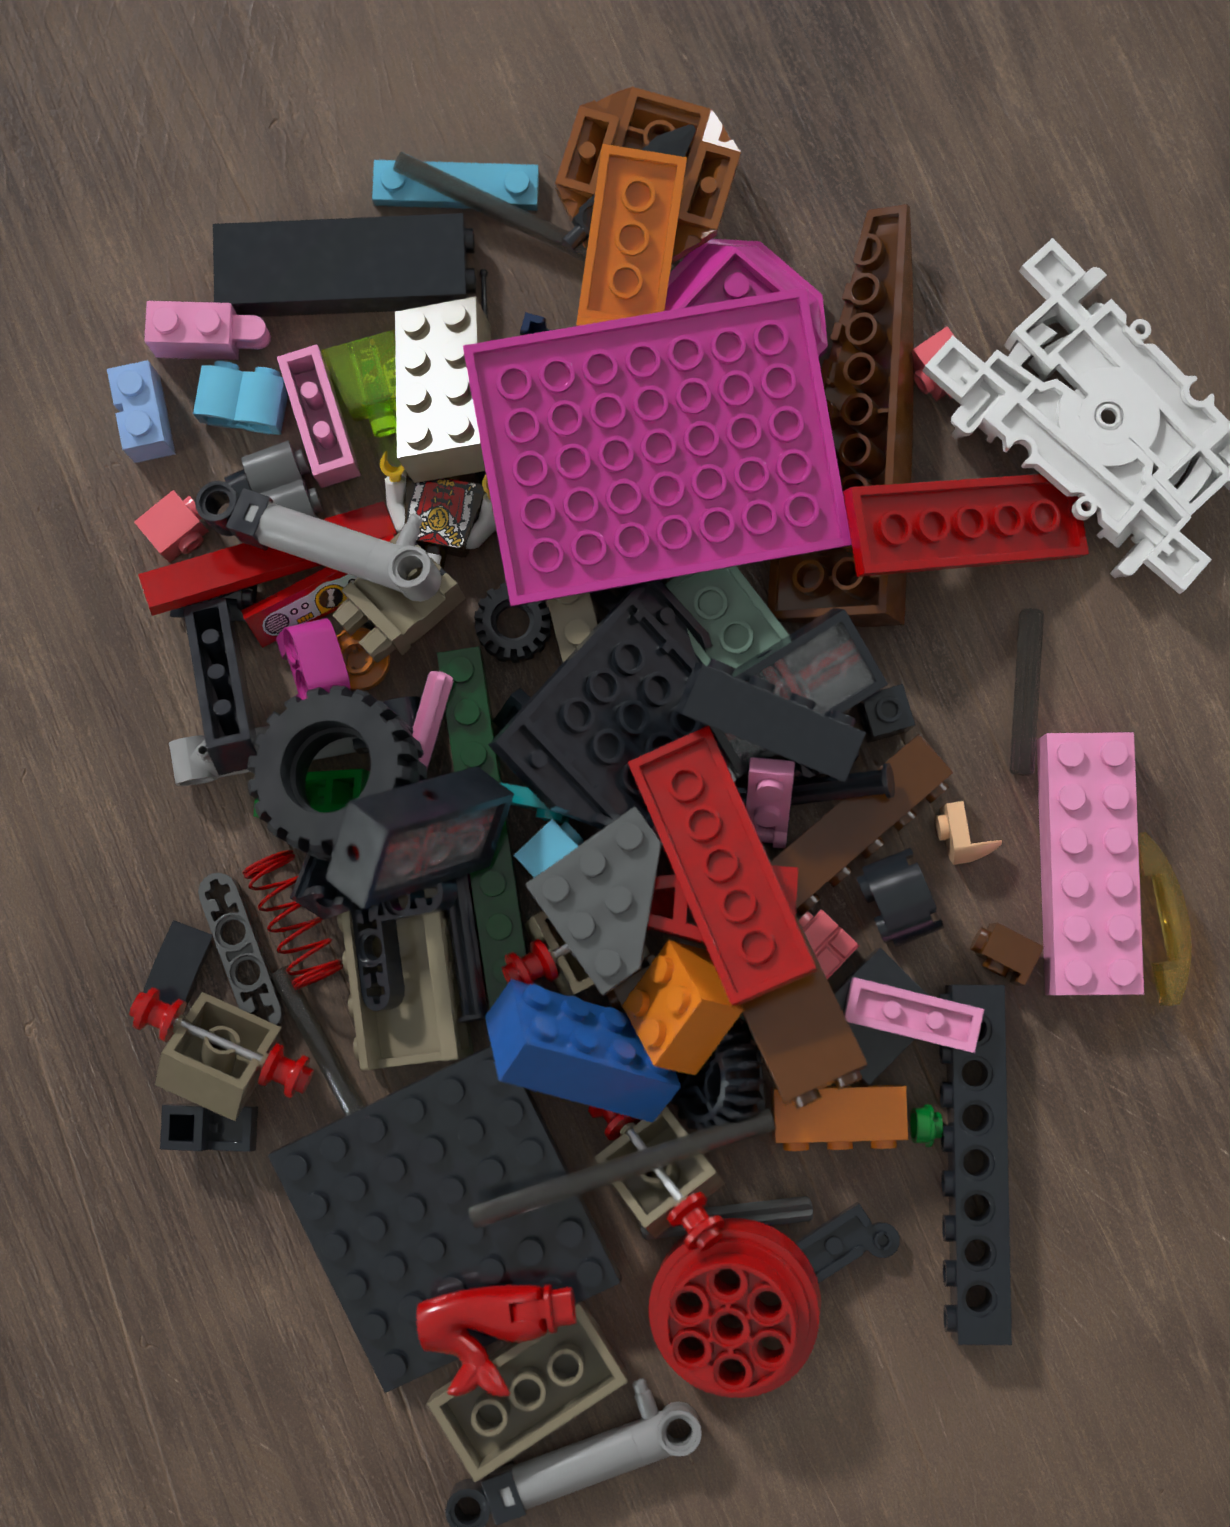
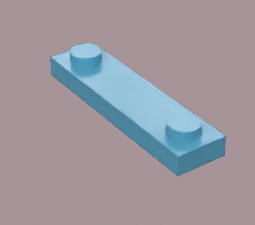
[372,160,539,211]

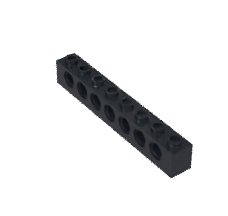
[939,985,1012,1345]

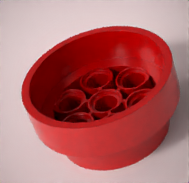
[649,1218,821,1398]

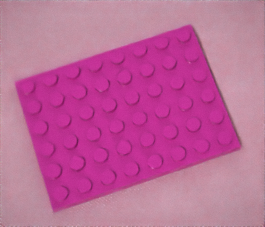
[463,287,852,607]

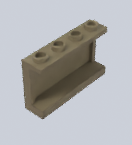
[337,887,474,1071]

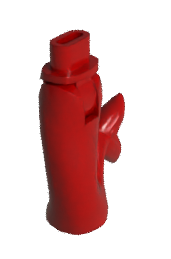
[417,1284,577,1397]

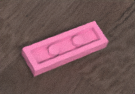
[844,977,984,1053]

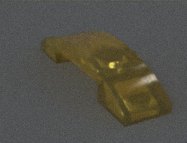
[1138,832,1192,1006]

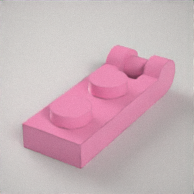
[746,757,795,849]

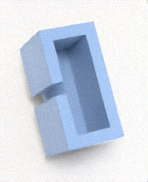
[107,360,175,463]

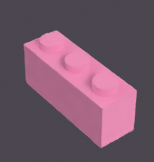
[277,344,361,488]

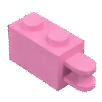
[144,301,271,360]

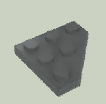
[525,807,662,996]

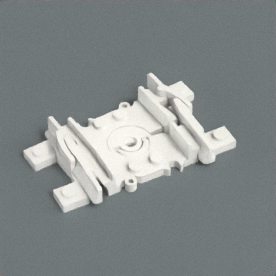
[922,238,1230,594]

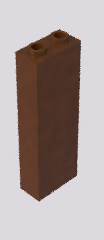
[741,845,867,1109]

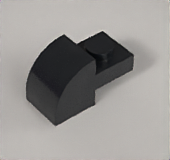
[160,1103,258,1152]

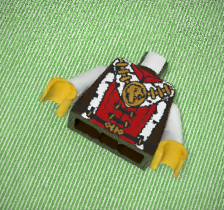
[380,451,496,570]

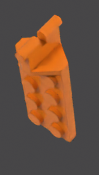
[576,144,687,326]

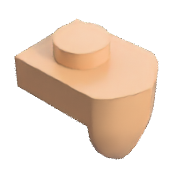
[935,801,1002,865]

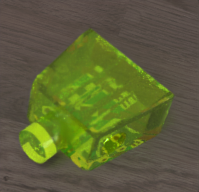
[321,330,397,437]

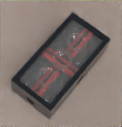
[702,608,888,776]
[326,766,514,909]

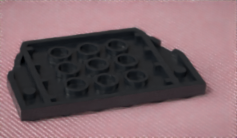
[488,580,713,830]

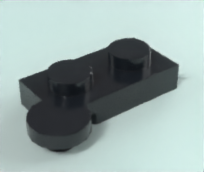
[794,1202,900,1284]

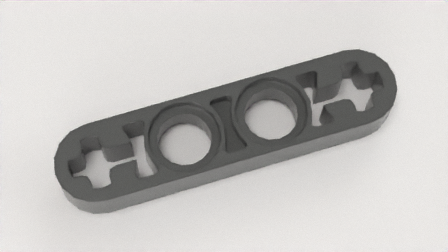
[198,873,285,1026]

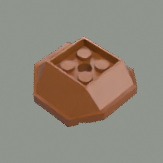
[555,86,741,264]

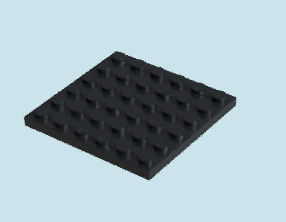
[268,1045,622,1393]

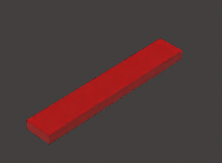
[138,501,397,616]

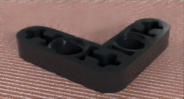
[351,879,458,1011]

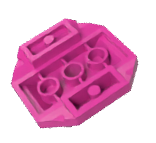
[664,239,828,359]

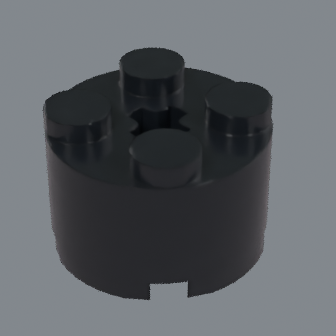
[856,848,944,948]

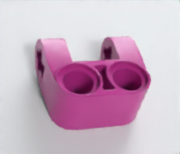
[276,618,350,700]

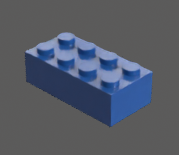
[485,979,681,1123]

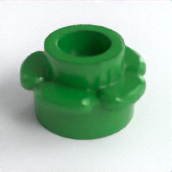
[910,1104,943,1148]

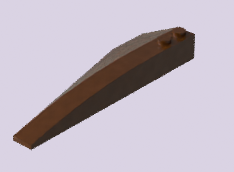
[768,204,914,627]

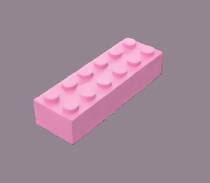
[1037,732,1144,995]

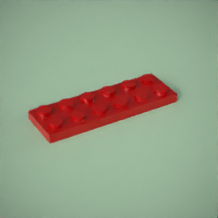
[843,474,1089,577]
[628,726,818,1008]

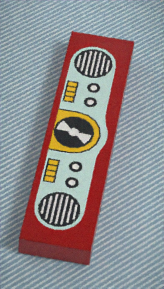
[241,534,395,648]

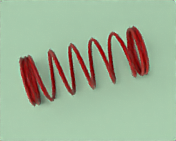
[242,850,343,989]

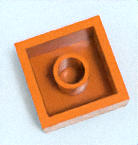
[622,940,744,1075]

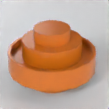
[336,628,391,691]

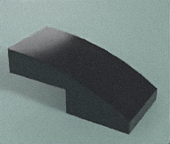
[143,920,214,1012]

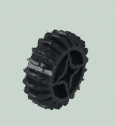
[671,1021,765,1136]

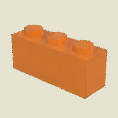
[771,1084,908,1151]

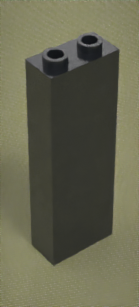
[213,213,476,317]

